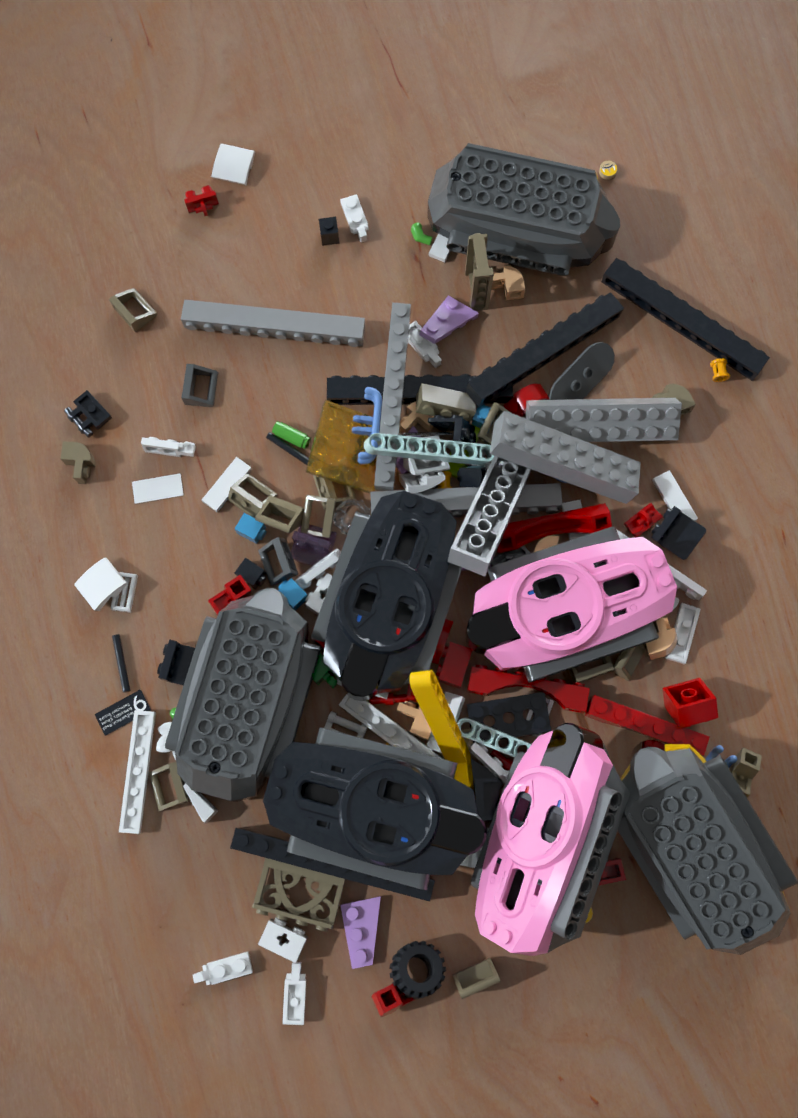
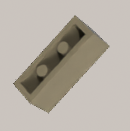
[416,383,476,423]

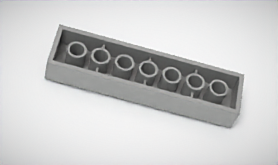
[526,398,682,442]
[490,411,641,504]
[448,456,532,576]

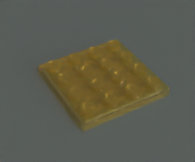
[305,400,377,494]

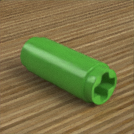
[272,421,311,449]

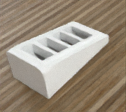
[183,783,218,823]

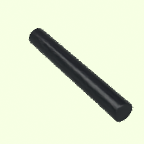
[266,432,315,468]
[112,634,131,693]

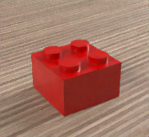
[662,677,718,729]

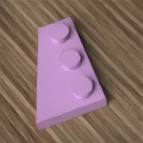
[419,295,479,344]
[340,896,381,969]

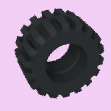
[389,941,446,999]

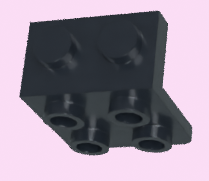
[428,415,476,443]
[651,506,706,560]
[157,639,195,686]

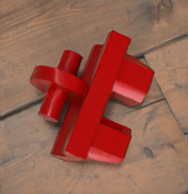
[184,185,219,216]
[624,503,663,538]

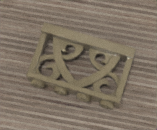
[465,233,494,311]
[252,858,346,932]

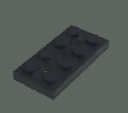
[466,692,552,743]

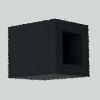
[318,216,340,246]
[457,465,487,487]
[234,558,266,590]

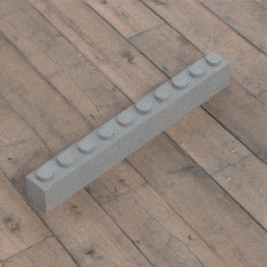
[181,300,365,347]
[374,302,411,491]
[370,483,562,518]

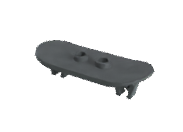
[548,342,615,400]

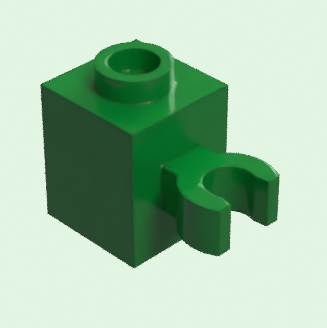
[311,653,338,689]

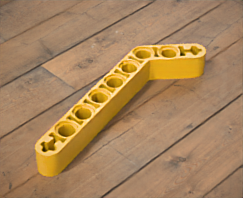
[409,670,475,795]

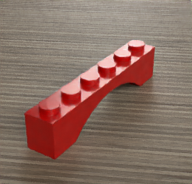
[497,503,612,553]
[467,665,590,713]
[585,695,710,756]

